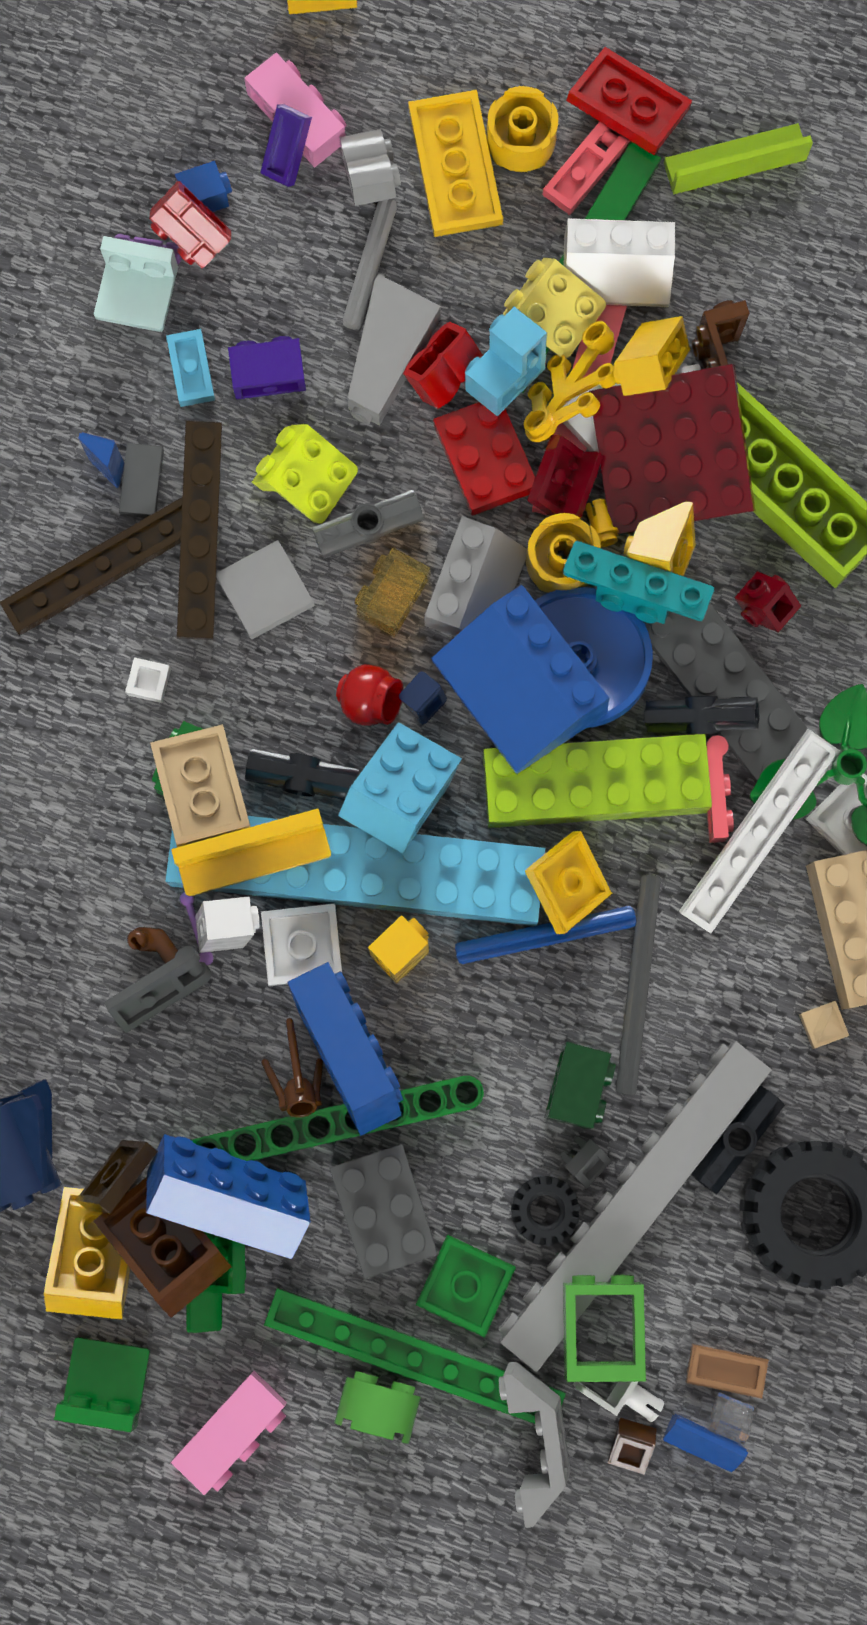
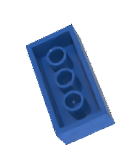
[287,962,403,1136]
[146,1134,311,1259]

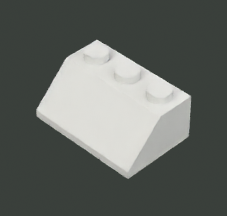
[564,218,675,307]

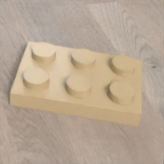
[150,724,250,847]

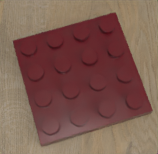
[589,364,756,534]

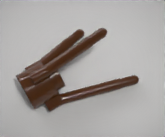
[261,1018,323,1118]

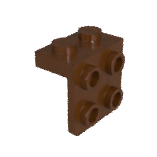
[692,300,750,369]

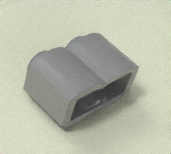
[339,129,401,206]

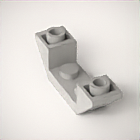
[499,1362,571,1528]

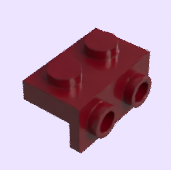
[527,435,603,519]

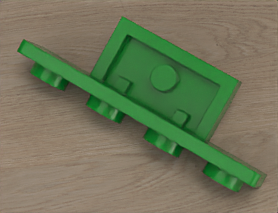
[186,1231,246,1333]

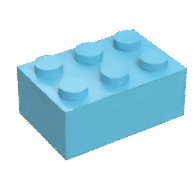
[338,722,462,853]

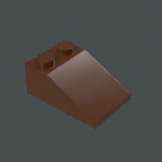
[93,1177,231,1318]

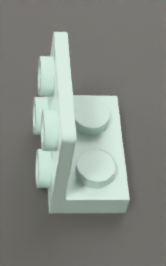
[94,236,178,332]

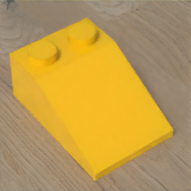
[44,1187,130,1319]

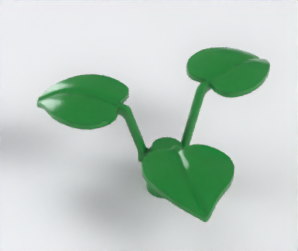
[750,684,867,846]

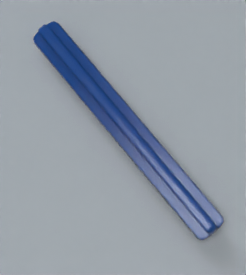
[455,906,636,964]

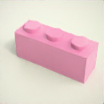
[244,52,346,168]
[171,1371,287,1495]

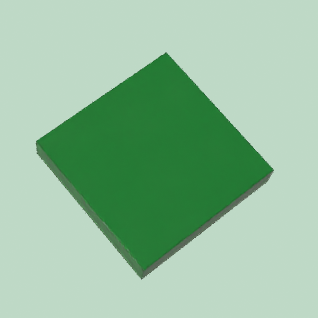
[416,1234,516,1338]

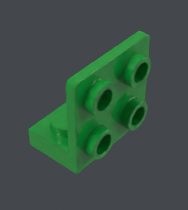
[54,1337,150,1432]

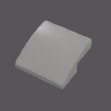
[216,540,315,640]

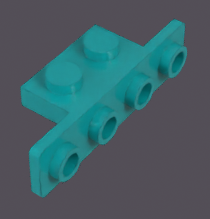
[563,541,714,624]

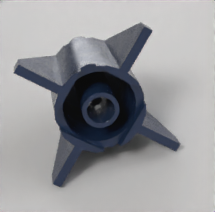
[0,1079,62,1212]

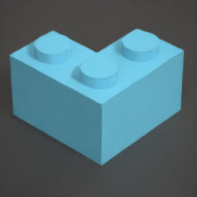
[465,307,547,416]

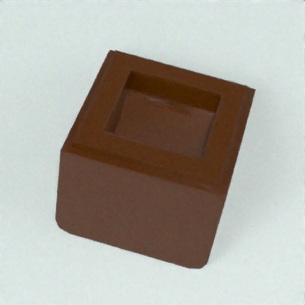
[608,1418,657,1475]

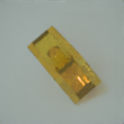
[354,547,431,638]

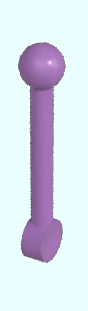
[180,892,214,965]

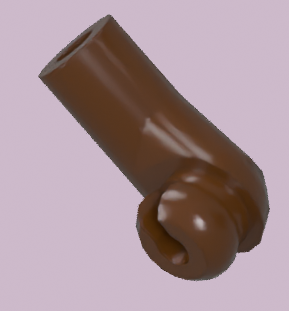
[127,927,178,964]

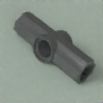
[312,490,424,559]

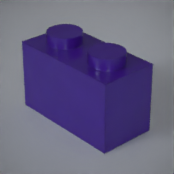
[228,336,306,400]

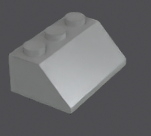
[424,516,527,637]

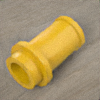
[585,499,619,548]

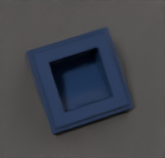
[398,671,447,725]

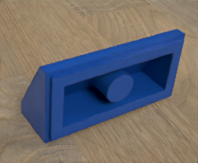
[78,432,125,488]
[663,1413,748,1472]

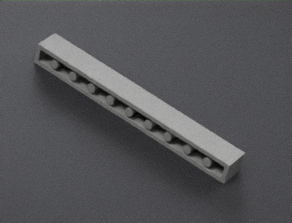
[499,1041,772,1373]

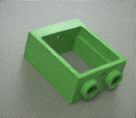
[563,1275,646,1382]

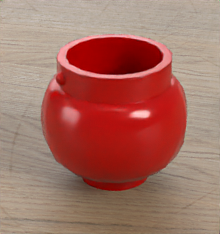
[336,664,404,726]

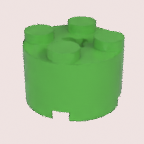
[334,1371,421,1444]

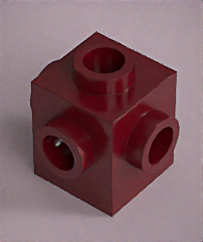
[734,571,801,633]

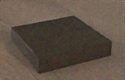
[76,1140,158,1214]

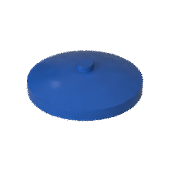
[535,587,653,728]

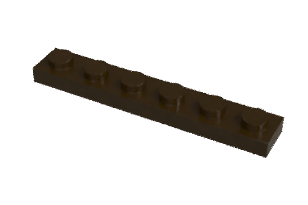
[177,421,222,640]
[0,497,182,636]

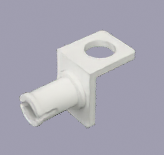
[573,1382,664,1422]

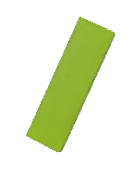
[664,123,813,195]

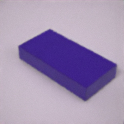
[260,104,312,187]

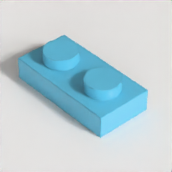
[166,329,215,407]

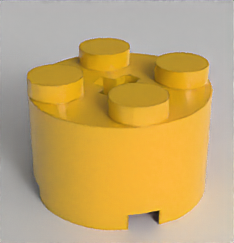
[487,86,558,172]
[526,513,601,593]

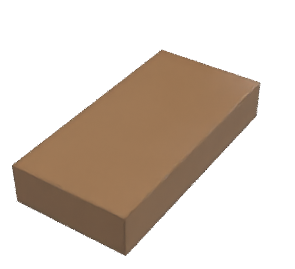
[685,1344,769,1398]

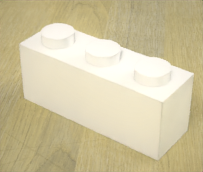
[195,897,259,953]

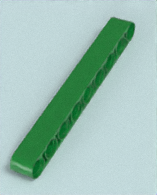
[191,1076,484,1161]

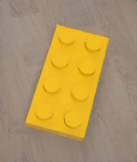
[408,90,503,237]

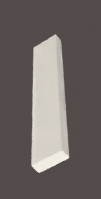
[679,729,840,933]

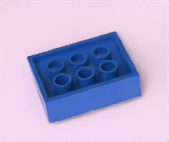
[431,585,610,774]

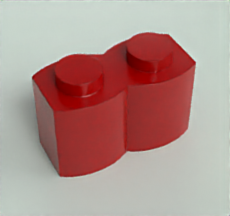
[403,322,483,409]

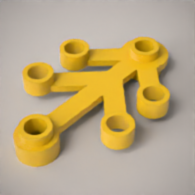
[523,321,616,442]

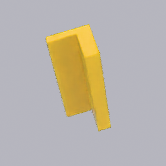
[171,809,331,897]

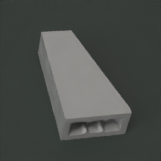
[347,274,441,426]

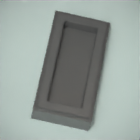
[119,443,164,518]

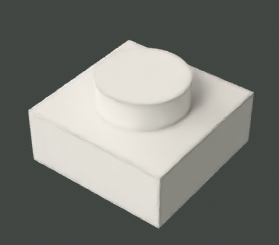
[125,657,171,703]

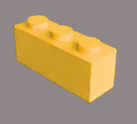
[613,316,690,396]
[368,915,429,984]

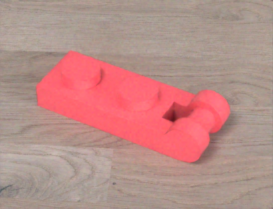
[542,122,630,215]
[706,735,734,843]

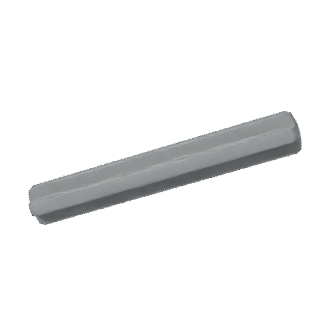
[343,199,397,330]

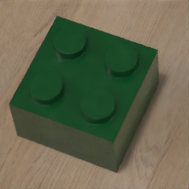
[544,1042,616,1129]

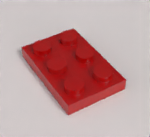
[566,47,692,155]
[433,402,535,516]

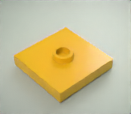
[525,831,612,934]

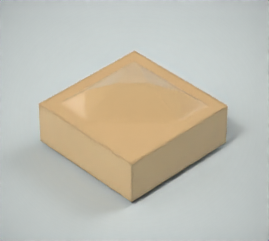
[799,1001,849,1049]

